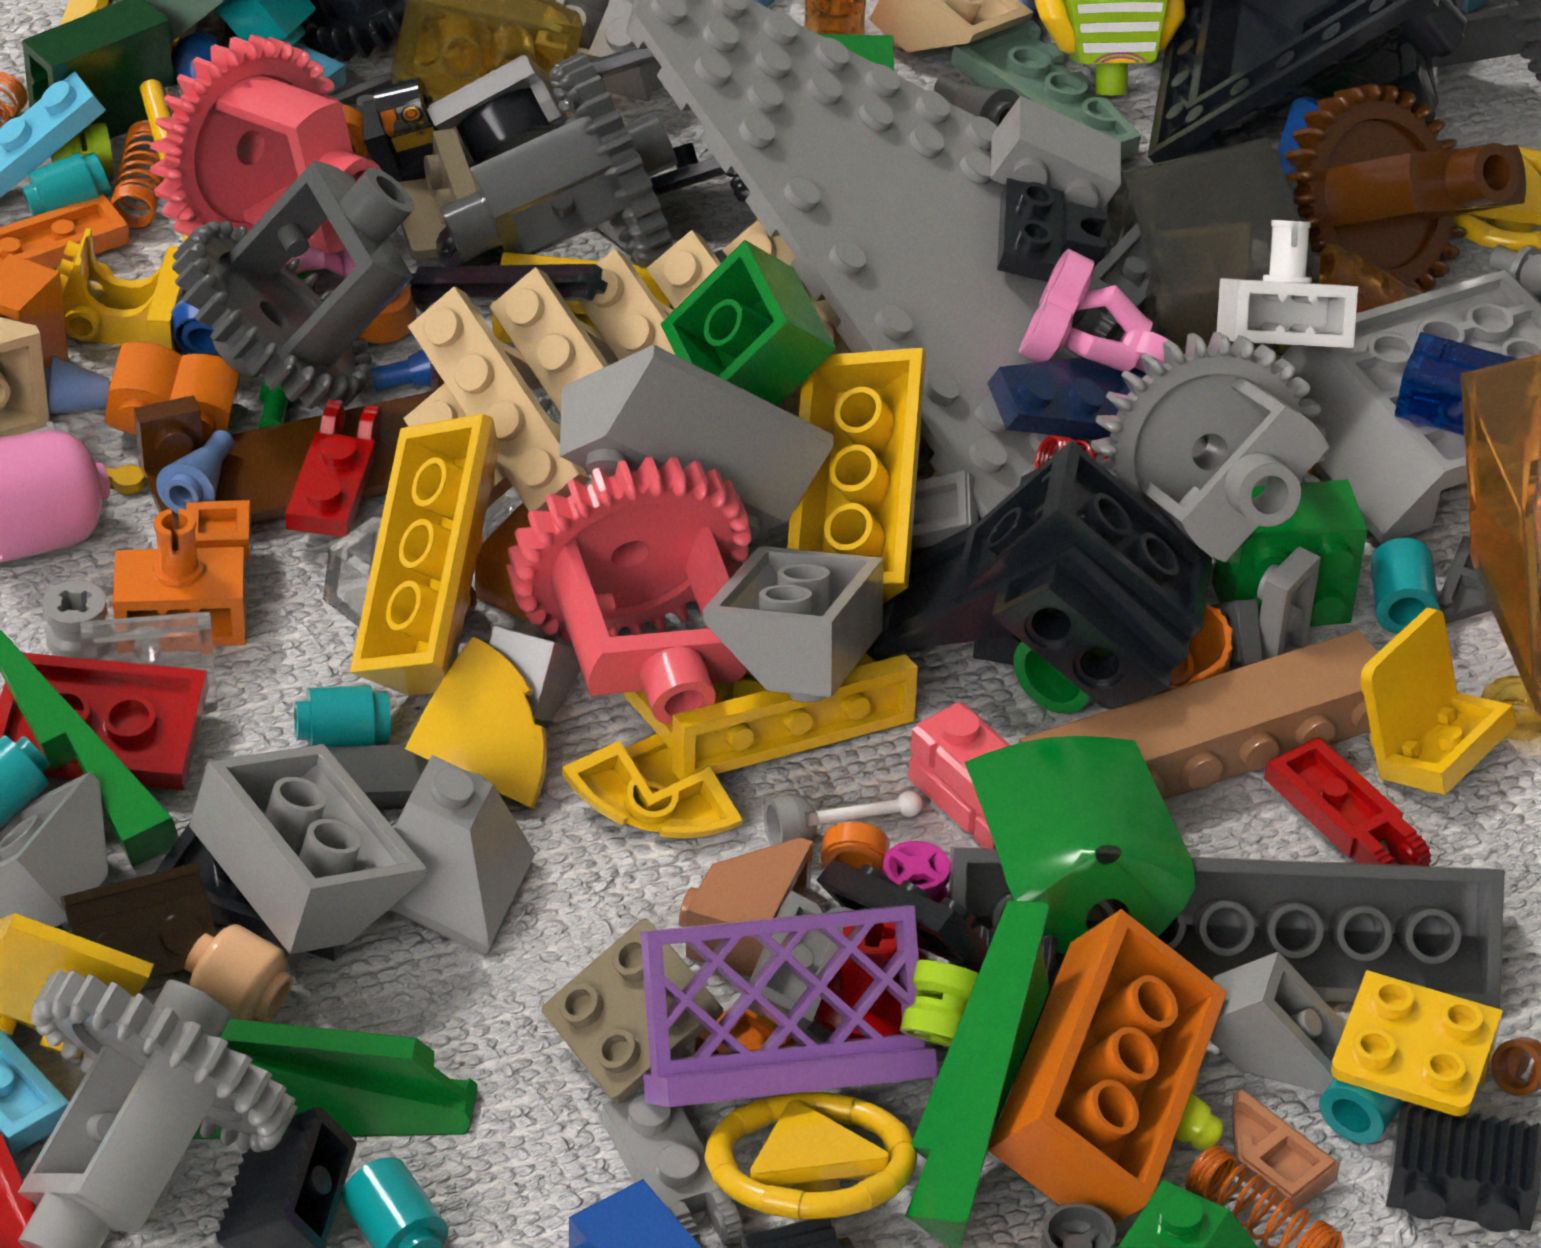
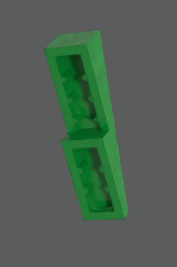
[0,630,179,867]

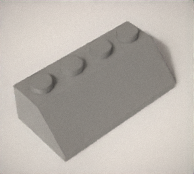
[560,345,833,540]

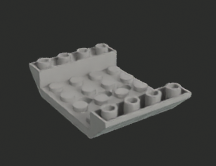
[1281,270,1541,544]

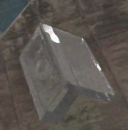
[79,611,218,713]

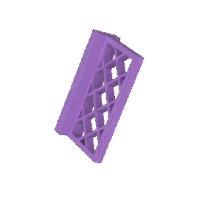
[640,905,937,1107]

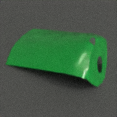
[964,736,1195,955]

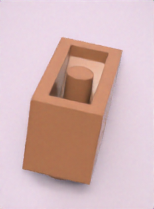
[679,837,813,977]

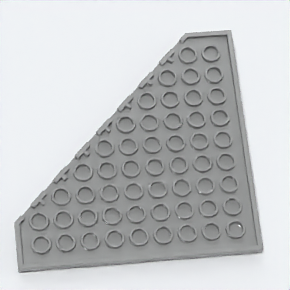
[626,0,1155,519]

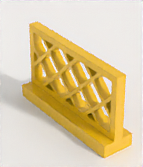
[622,653,918,780]

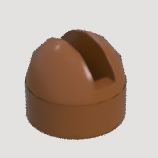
[1491,1037,1541,1096]

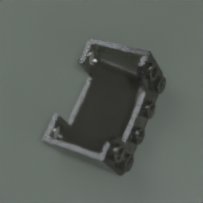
[1106,137,1320,356]

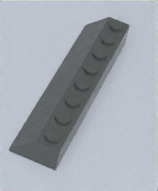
[948,847,1505,1008]

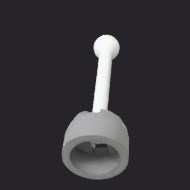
[764,791,923,846]

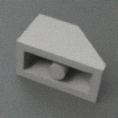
[489,626,581,722]
[1210,951,1346,1093]

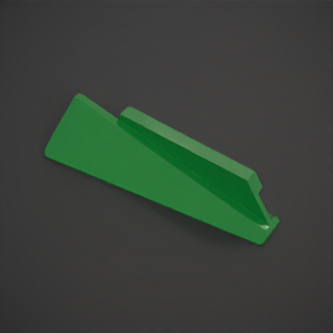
[192,1019,478,1140]

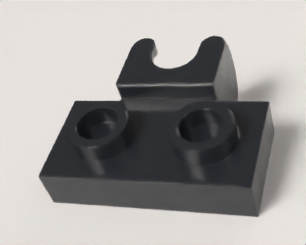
[997,178,1108,282]

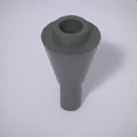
[934,75,1019,127]

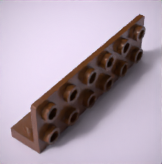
[134,361,444,530]

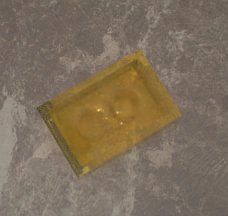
[391,0,583,128]

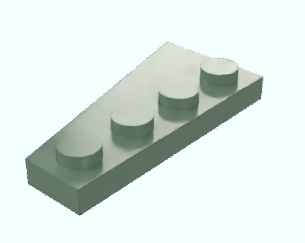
[950,20,1142,160]

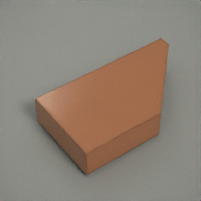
[1231,1088,1340,1217]

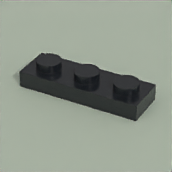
[816,859,989,972]

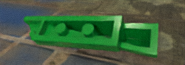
[905,900,1050,1248]

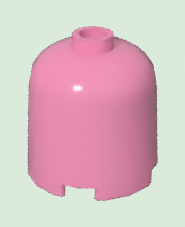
[0,430,110,563]

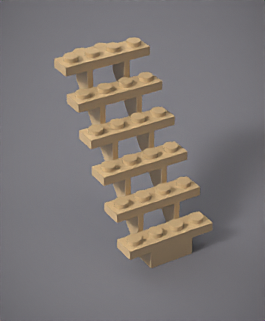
[403,220,852,512]

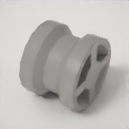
[42,580,110,659]

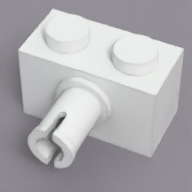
[1217,220,1358,348]

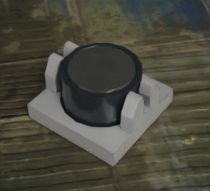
[427,55,567,171]

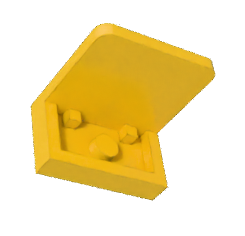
[1360,608,1516,795]
[1331,970,1503,1116]

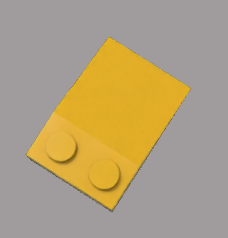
[0,913,154,1059]

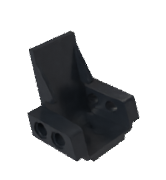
[866,440,1212,709]

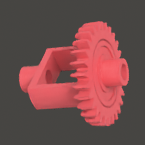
[150,35,381,254]
[506,457,752,724]

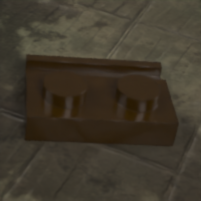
[60,862,217,979]

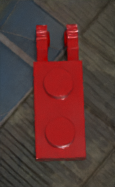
[285,399,382,538]
[1264,737,1432,866]

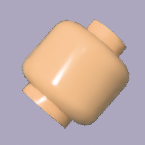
[185,924,294,1022]

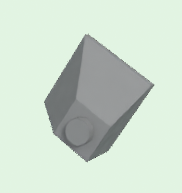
[390,755,535,955]
[0,772,109,930]

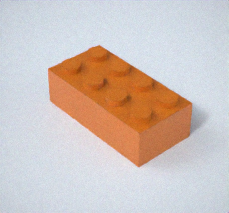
[987,909,1227,1225]

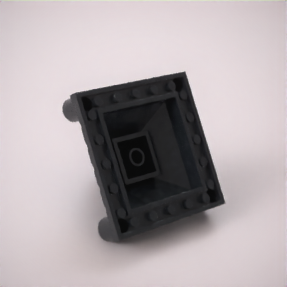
[1147,0,1467,192]

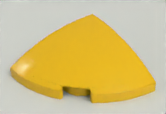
[405,636,547,809]
[561,733,743,839]

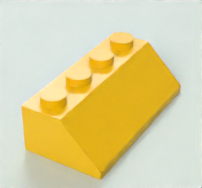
[787,348,926,604]
[350,414,499,696]

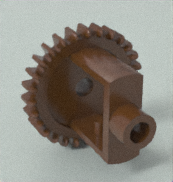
[1281,84,1526,306]

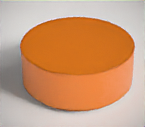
[821,822,890,874]

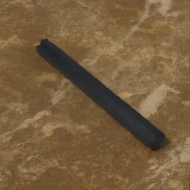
[408,264,608,302]

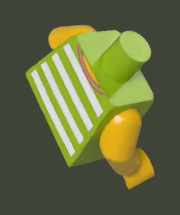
[1034,0,1185,96]

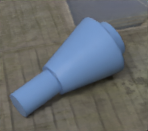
[44,356,111,415]
[156,430,234,514]

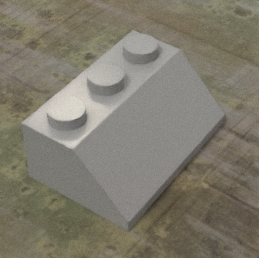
[703,546,883,702]
[189,744,427,954]

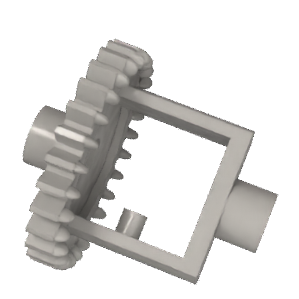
[1091,332,1330,562]
[18,970,298,1248]

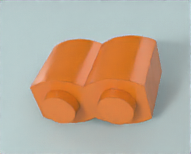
[105,342,241,441]

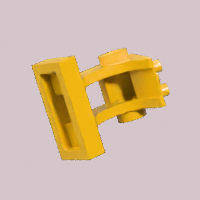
[56,228,187,353]

